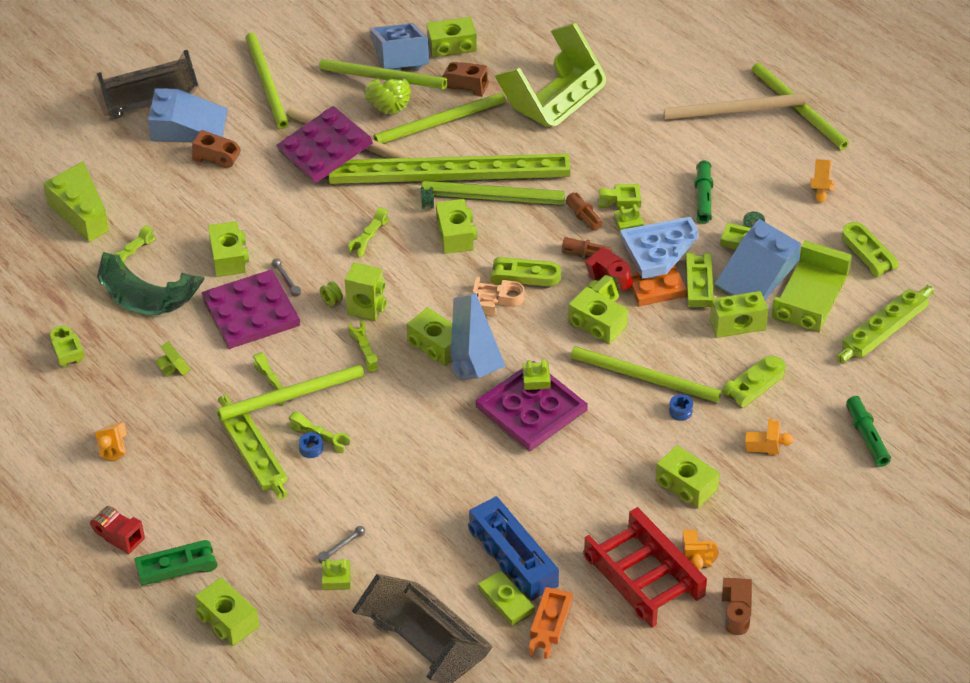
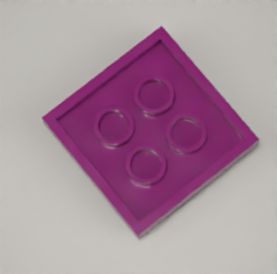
[276,106,373,184]
[202,269,300,349]
[476,361,588,452]

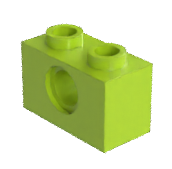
[426,17,477,57]
[436,199,477,254]
[208,221,249,277]
[345,262,387,321]
[568,287,628,344]
[710,291,768,338]
[407,307,452,366]
[655,445,720,508]
[195,577,259,646]

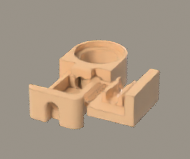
[473,277,524,316]

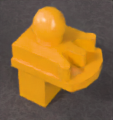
[810,159,835,203]
[745,418,794,455]
[95,422,127,461]
[682,530,719,570]

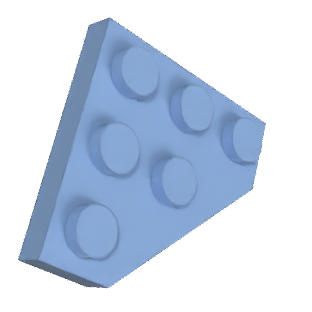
[620,217,698,279]

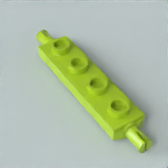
[836,285,934,364]
[218,394,288,500]

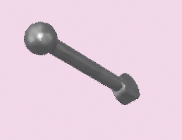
[271,259,301,297]
[318,526,365,563]

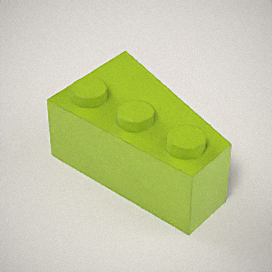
[43,161,109,242]

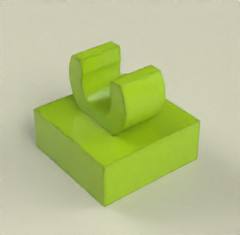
[614,204,644,234]
[586,275,619,301]
[52,334,85,368]
[156,341,191,376]
[522,359,551,390]
[322,558,351,590]

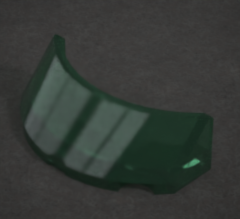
[97,252,205,315]

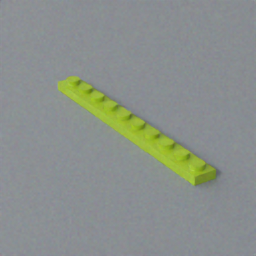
[329,153,570,184]

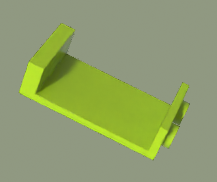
[772,240,852,332]

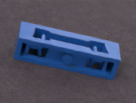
[468,496,559,601]

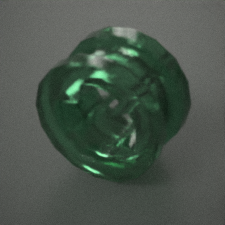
[421,187,434,209]
[743,211,765,228]

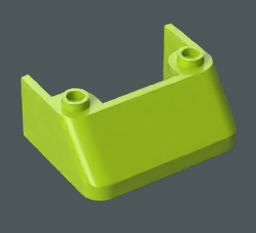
[495,22,606,127]

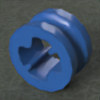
[669,394,693,421]
[299,432,323,458]

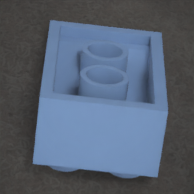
[369,23,429,71]
[148,88,228,143]
[715,219,801,300]
[451,293,505,380]

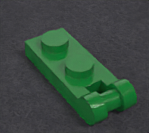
[134,540,218,586]

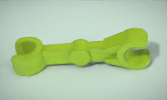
[348,207,389,257]
[104,225,155,273]
[349,321,379,372]
[253,352,294,406]
[289,411,350,453]

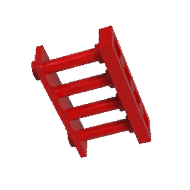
[583,507,707,628]

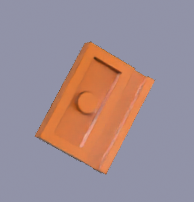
[630,265,687,307]

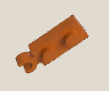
[529,587,573,659]

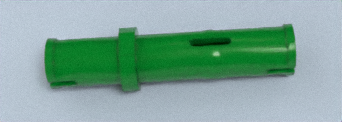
[694,160,714,224]
[846,396,891,467]

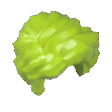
[364,78,412,115]

